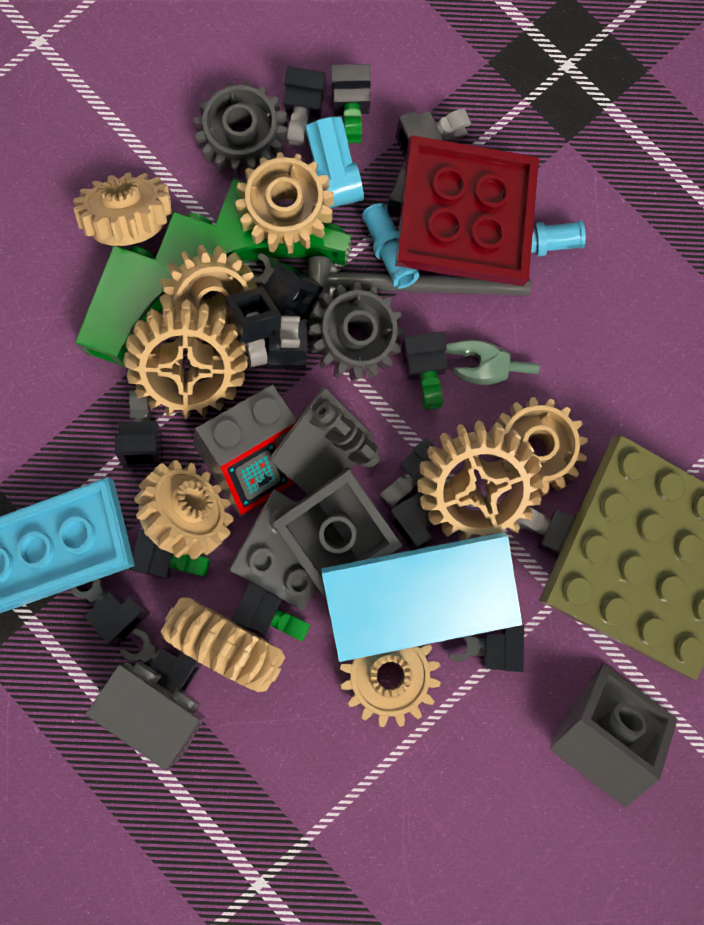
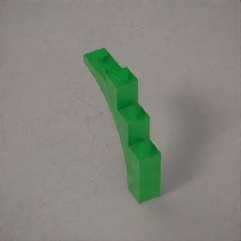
[75,179,351,368]

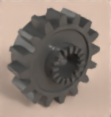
[194,81,288,178]
[307,282,405,381]

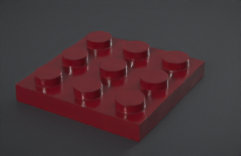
[395,135,539,286]

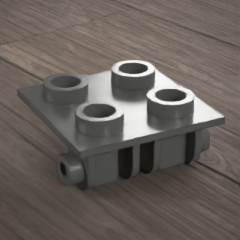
[268,387,380,494]
[229,490,317,611]

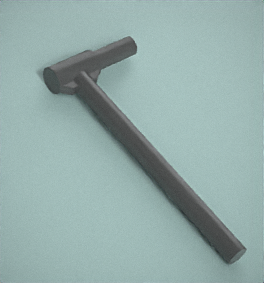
[307,256,531,345]

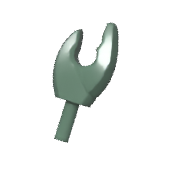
[445,339,540,385]

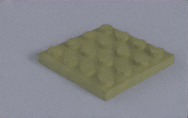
[539,435,704,681]

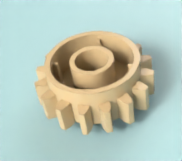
[235,152,334,254]
[73,172,172,246]
[159,245,258,343]
[488,397,588,496]
[134,460,233,559]
[340,644,441,727]

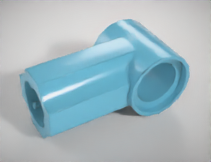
[305,116,364,208]

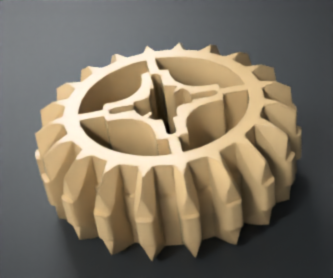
[124,299,248,420]
[417,420,544,541]
[161,598,285,692]

